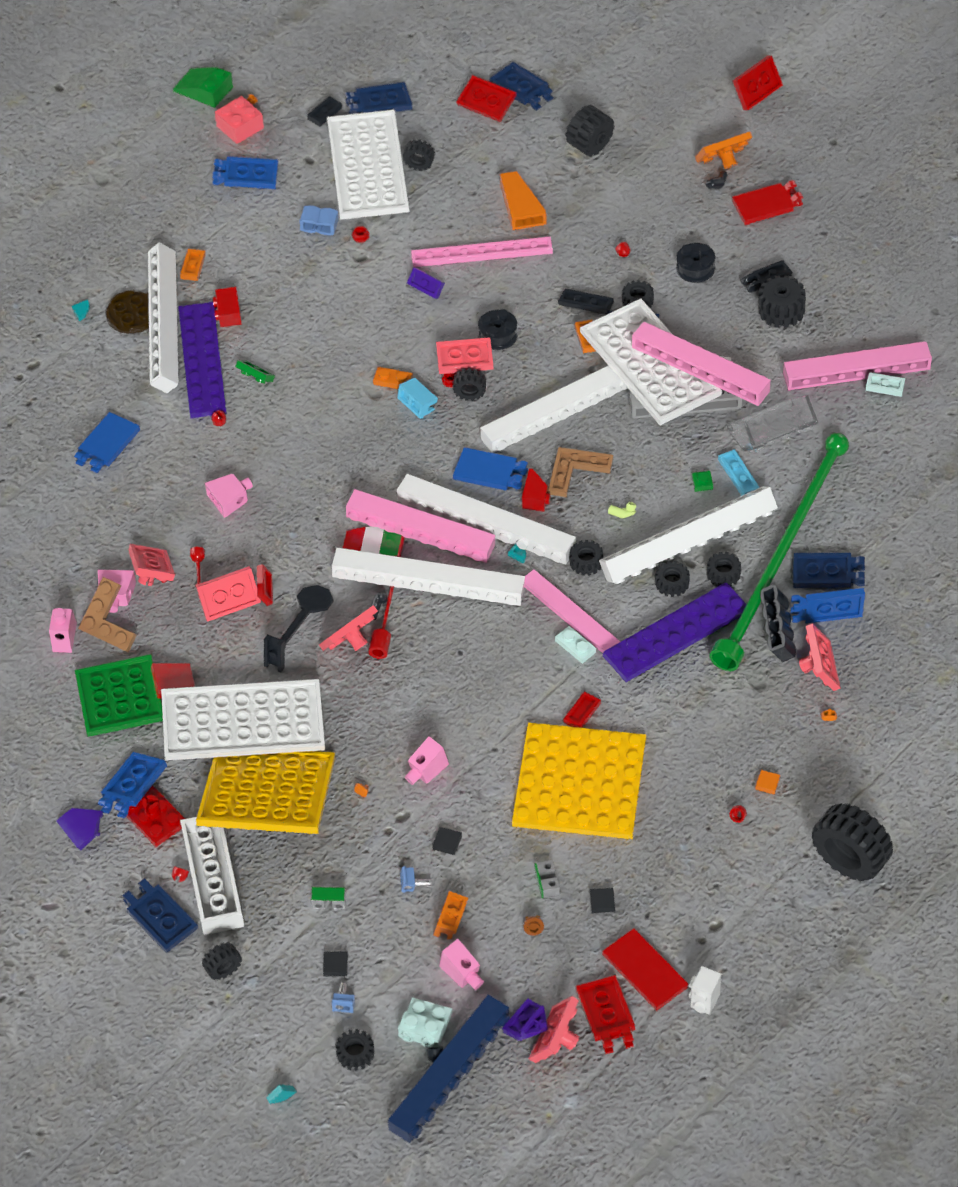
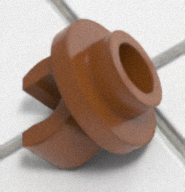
[523,915,544,936]

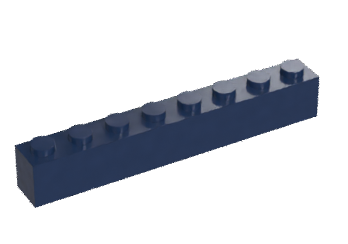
[388,994,510,1143]

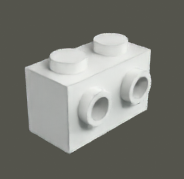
[689,966,721,1015]

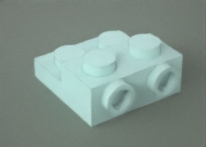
[398,997,452,1048]

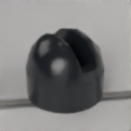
[426,1047,443,1063]

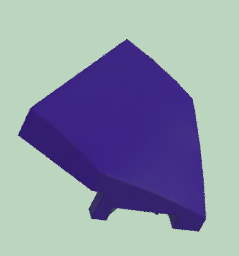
[56,808,103,850]
[502,998,548,1041]

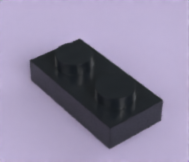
[307,96,342,127]

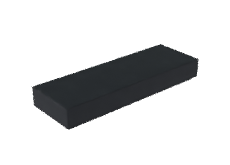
[558,289,614,315]

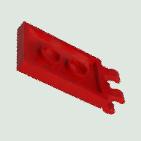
[732,180,803,225]
[575,975,635,1054]

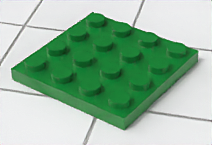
[75,654,163,737]

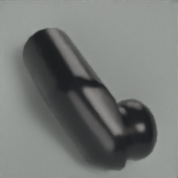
[706,171,728,189]
[370,592,388,620]

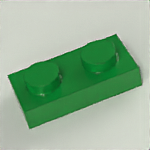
[235,360,275,384]

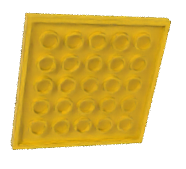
[512,722,646,839]
[196,751,335,834]

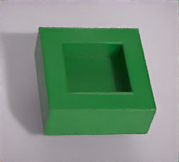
[692,471,713,492]

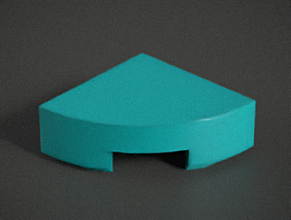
[72,300,90,321]
[508,543,527,564]
[266,1084,297,1104]

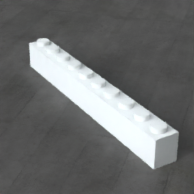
[148,242,179,393]
[480,365,628,453]
[397,474,576,565]
[599,486,778,584]
[332,548,525,606]

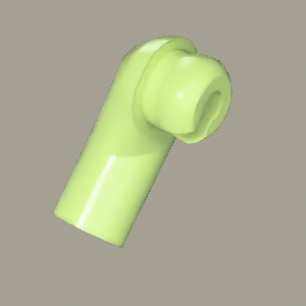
[608,502,636,519]

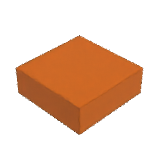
[755,770,780,795]

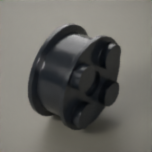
[676,243,715,283]
[478,309,518,350]

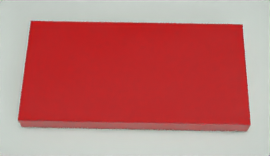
[602,928,689,1011]

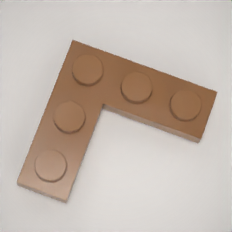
[548,447,613,497]
[78,577,137,653]

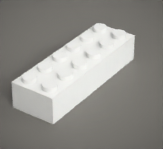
[180,817,244,935]

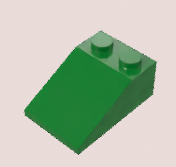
[173,67,233,108]

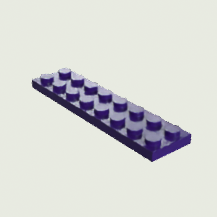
[178,302,227,418]
[603,583,747,682]

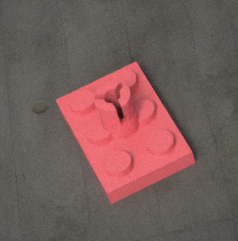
[436,337,494,374]
[128,543,175,586]
[195,566,261,622]
[319,605,378,652]
[799,623,841,691]
[528,996,579,1063]

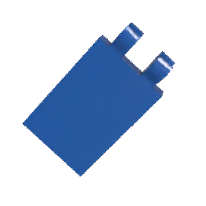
[213,157,278,189]
[74,412,140,473]
[453,447,528,491]
[790,588,865,624]
[98,752,167,818]

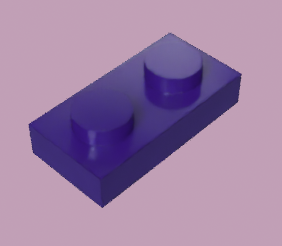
[407,267,445,299]

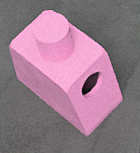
[205,474,253,518]
[98,570,136,613]
[49,608,77,653]
[405,736,449,785]
[439,939,484,990]

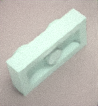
[865,372,905,397]
[555,626,596,664]

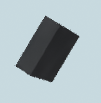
[432,827,462,855]
[590,888,615,913]
[323,951,348,976]

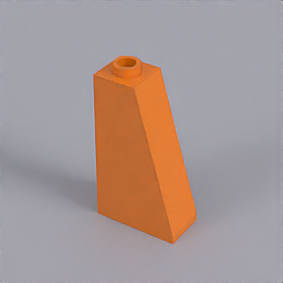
[500,171,546,230]

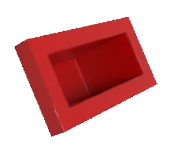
[522,468,551,512]

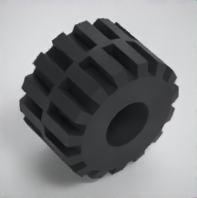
[566,105,615,157]
[759,275,806,328]

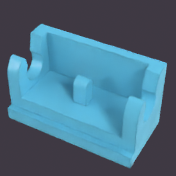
[397,378,438,419]

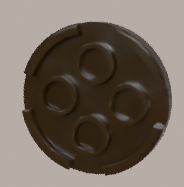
[105,290,149,334]

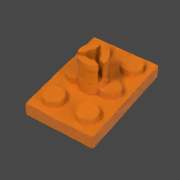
[695,131,753,169]

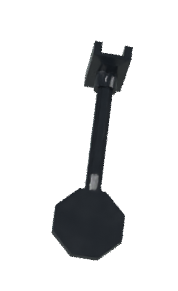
[264,585,334,673]

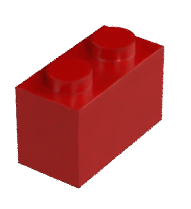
[213,287,242,328]

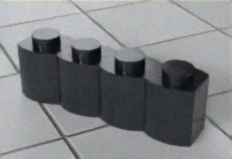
[761,584,796,662]

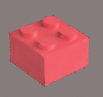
[215,96,264,144]

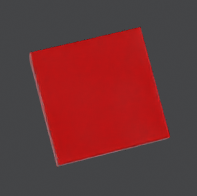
[151,663,195,698]

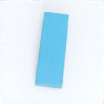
[718,449,760,496]

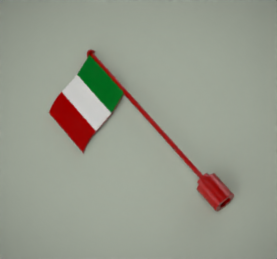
[343,526,405,659]

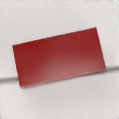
[257,564,273,606]
[563,691,601,728]

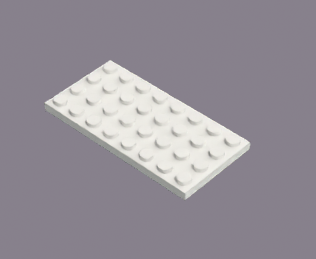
[327,110,409,220]
[580,299,722,425]
[161,679,325,760]

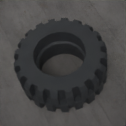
[812,803,893,881]

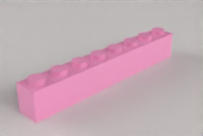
[632,322,771,406]
[783,341,932,390]
[346,489,495,563]

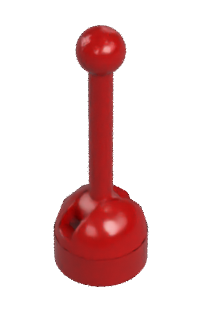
[190,547,205,587]

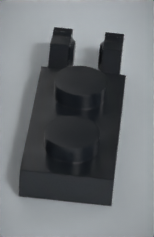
[741,260,792,293]

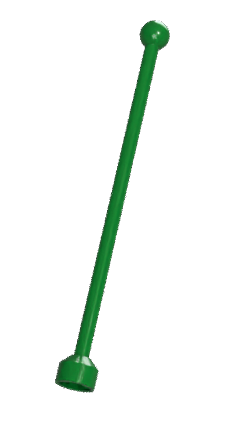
[709,433,849,671]

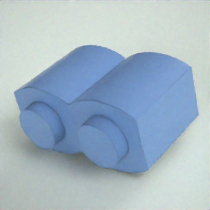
[300,206,339,235]

